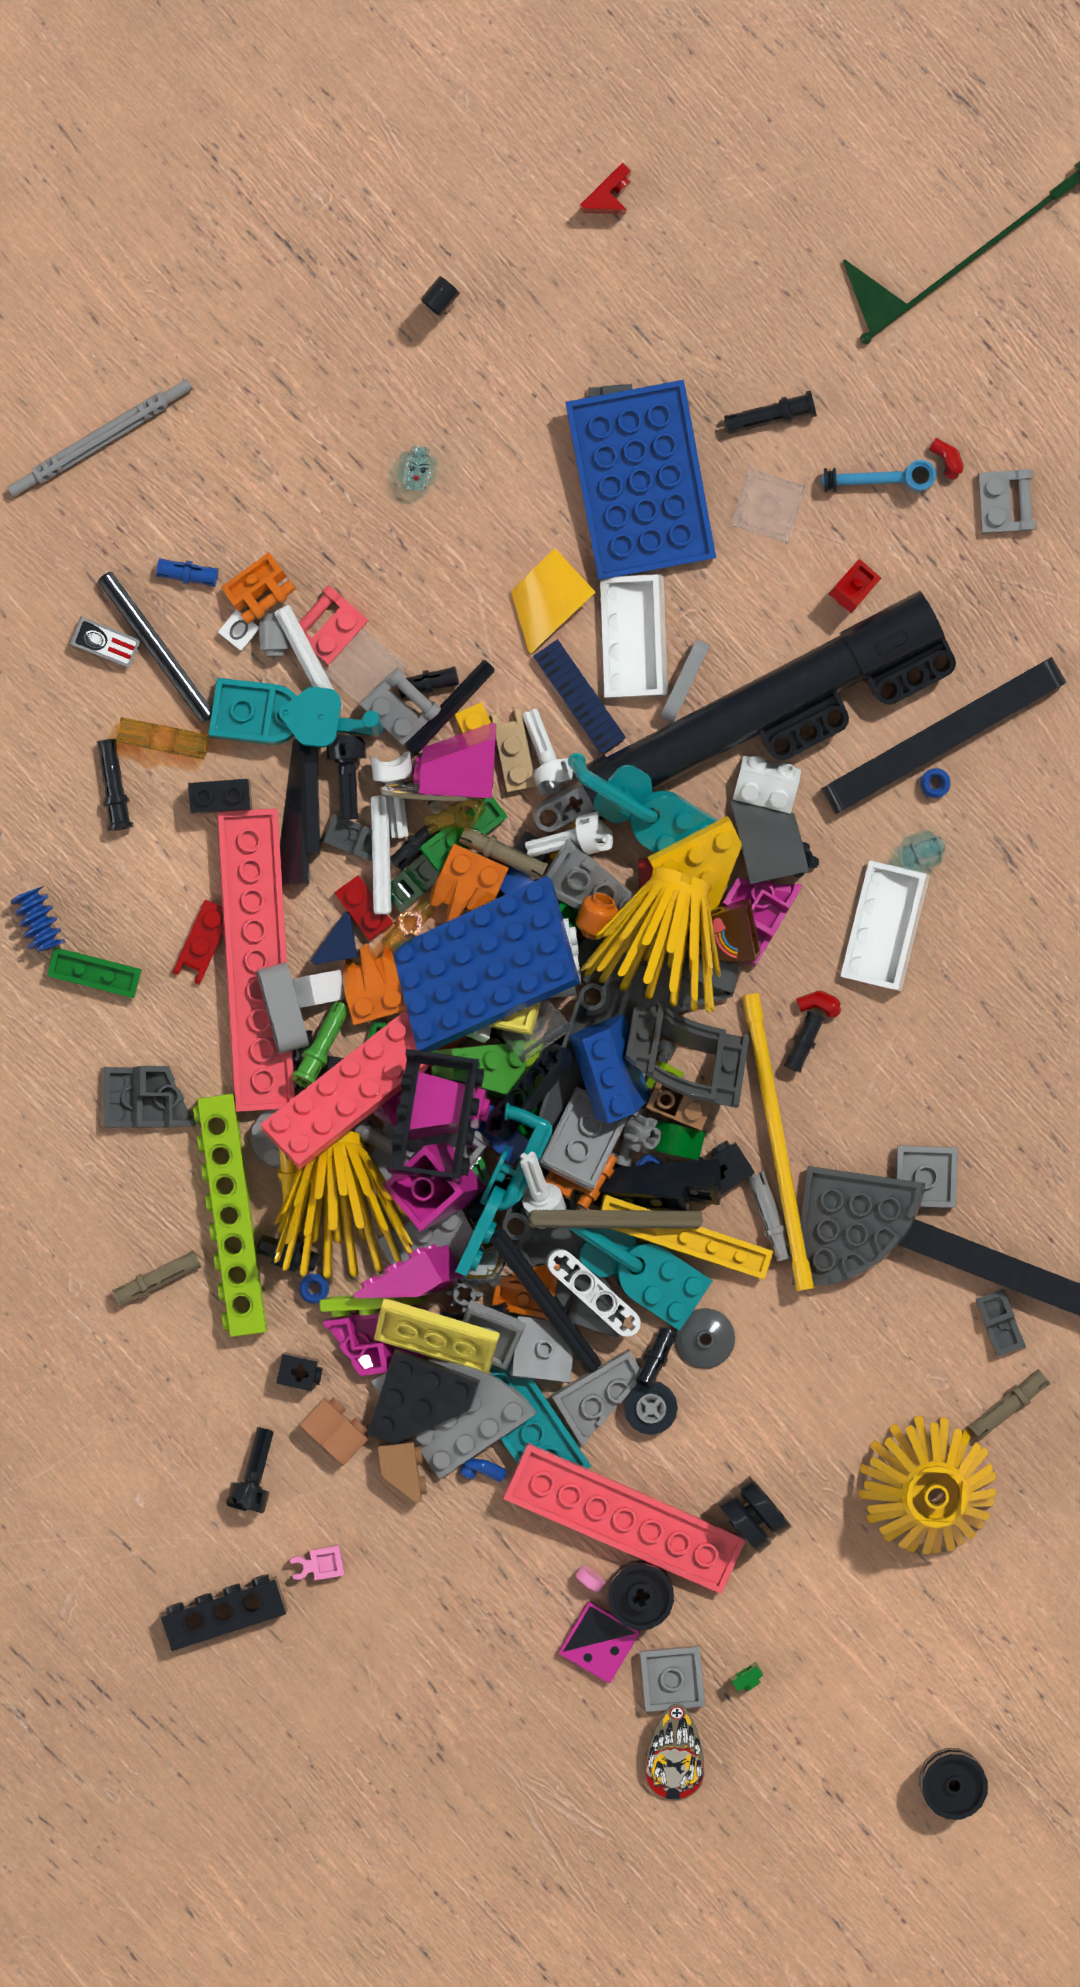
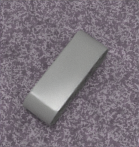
[257,962,309,1054]

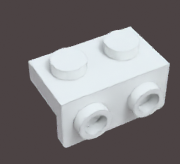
[733,756,801,814]

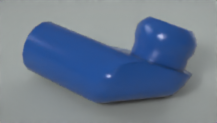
[460,1458,507,1483]

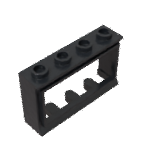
[387,1049,485,1184]

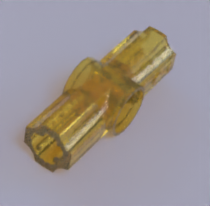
[116,717,209,760]

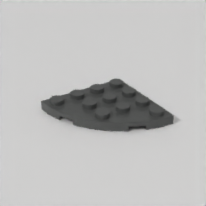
[792,1166,926,1286]

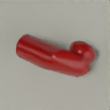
[929,437,964,480]
[796,990,841,1018]

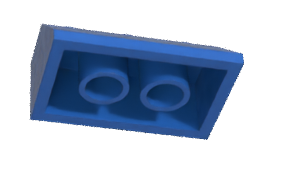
[569,1014,650,1124]

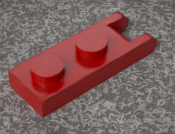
[173,899,224,985]

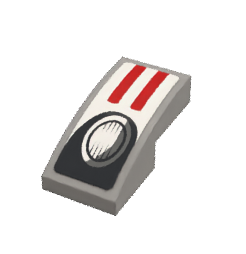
[70,616,140,668]

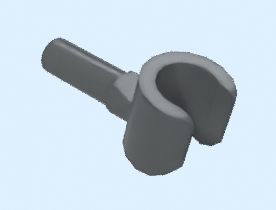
[657,1039,678,1063]

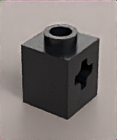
[276,1352,323,1391]

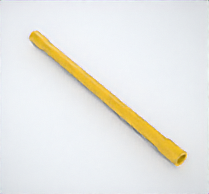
[742,993,814,1291]

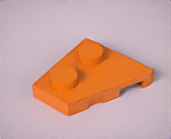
[492,1261,561,1319]

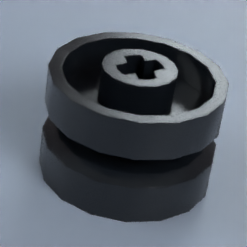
[717,1475,792,1554]
[608,1560,674,1630]
[919,1748,988,1820]

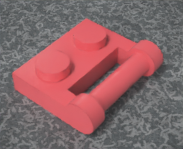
[299,585,369,665]

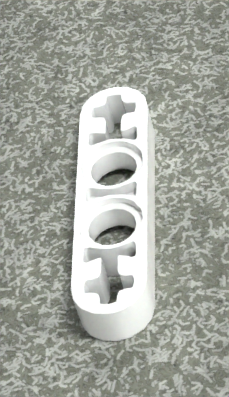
[546,1248,641,1337]

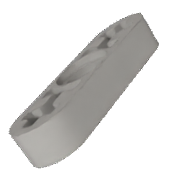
[660,639,710,723]

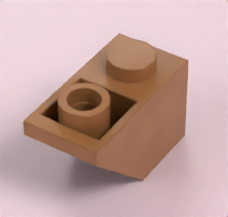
[646,1082,713,1131]
[378,1440,427,1503]

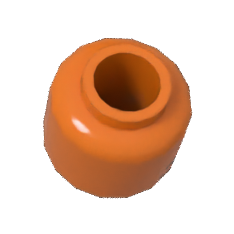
[575,893,619,940]

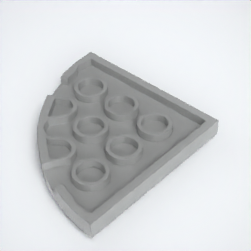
[371,1359,537,1479]

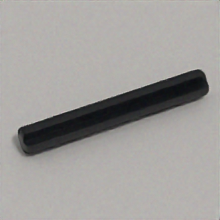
[405,660,495,755]

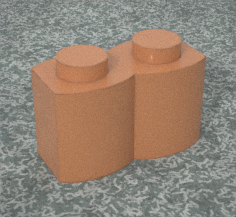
[300,1397,369,1465]

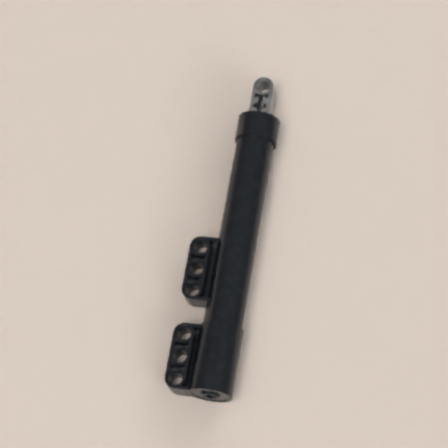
[532,591,956,832]

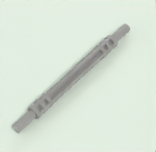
[7,379,193,497]

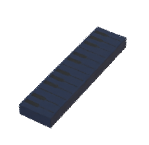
[533,639,626,755]

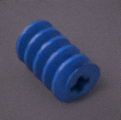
[10,886,66,953]

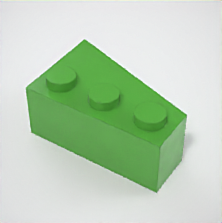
[431,1042,527,1102]

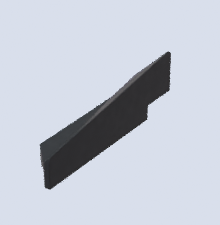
[280,739,321,885]
[573,1159,721,1211]

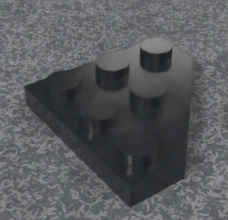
[367,1349,481,1444]

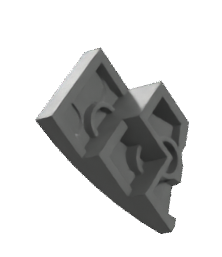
[730,799,809,884]
[101,1066,196,1128]

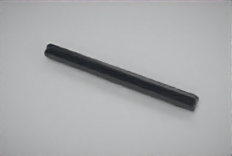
[98,571,212,723]
[490,1229,602,1372]

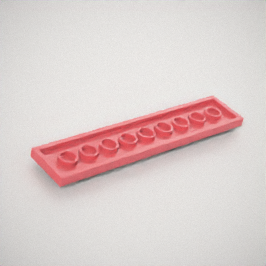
[216,808,295,1112]

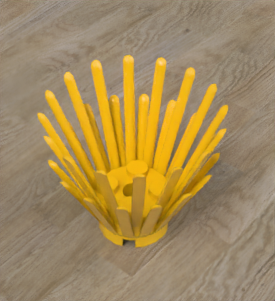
[580,867,721,1014]
[274,1131,413,1279]
[858,1416,996,1554]

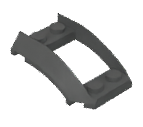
[625,1001,750,1108]

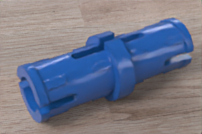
[156,558,219,587]

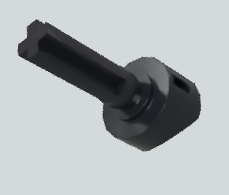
[326,735,367,820]
[226,1427,274,1514]

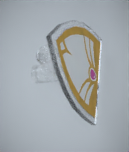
[458,1241,506,1289]

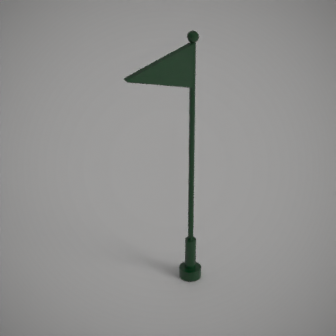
[843,161,1080,345]

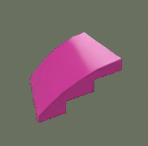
[721,878,802,968]
[323,1304,427,1376]

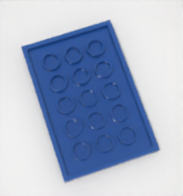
[565,380,716,580]
[392,876,580,1052]

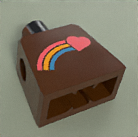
[687,898,761,962]

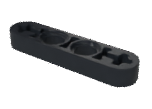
[485,1044,572,1140]

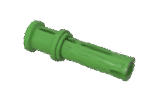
[291,1001,350,1088]

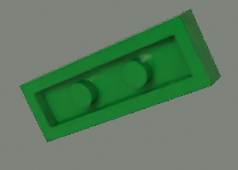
[418,796,508,872]
[47,947,142,998]

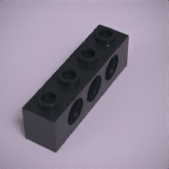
[161,1574,288,1651]

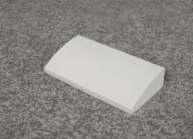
[600,574,668,698]
[840,860,930,992]

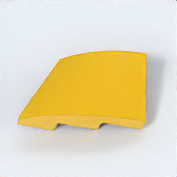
[511,548,596,654]

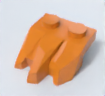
[430,843,509,922]
[341,943,407,1025]

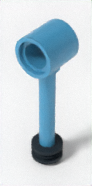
[821,460,936,493]

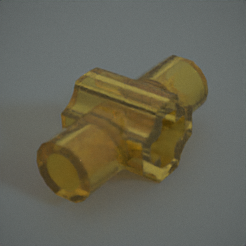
[381,898,436,953]

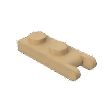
[491,707,536,793]

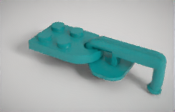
[208,678,383,747]
[568,753,718,853]
[455,1103,553,1276]
[565,1209,713,1331]

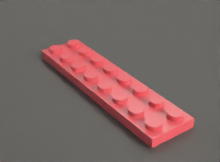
[260,1010,468,1170]
[503,1442,746,1594]

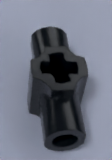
[256,1234,319,1272]

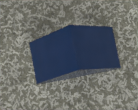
[311,912,358,964]

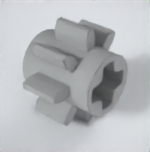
[624,1114,661,1154]
[446,1277,484,1312]

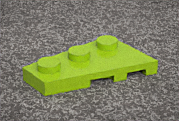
[320,1295,425,1317]

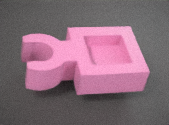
[290,1544,345,1580]

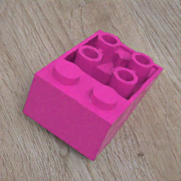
[353,1244,465,1298]

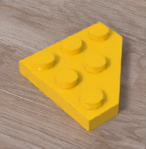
[647,816,742,929]

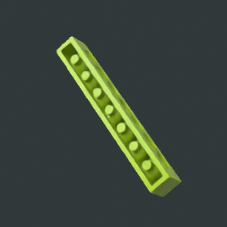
[193,1093,268,1337]

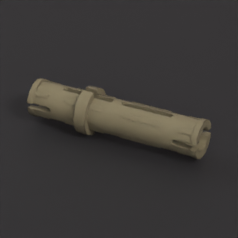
[458,825,548,879]
[112,1250,201,1307]
[969,1369,1051,1440]

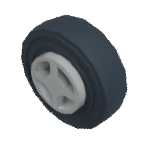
[624,1381,678,1435]

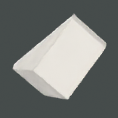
[292,970,346,1008]

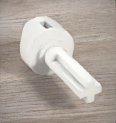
[522,709,576,796]
[371,752,413,838]
[525,811,613,857]
[520,1151,566,1229]

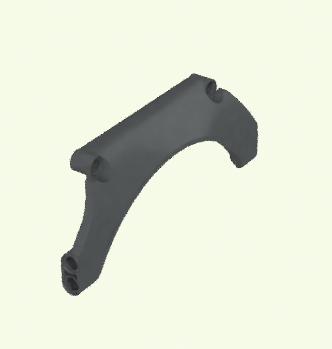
[502,950,742,1338]

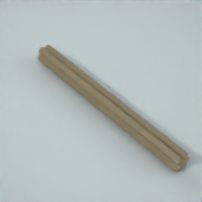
[528,1210,703,1229]

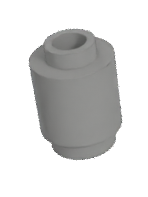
[259,613,290,657]

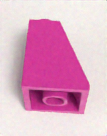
[414,723,497,798]
[408,1072,491,1140]
[383,1142,486,1232]

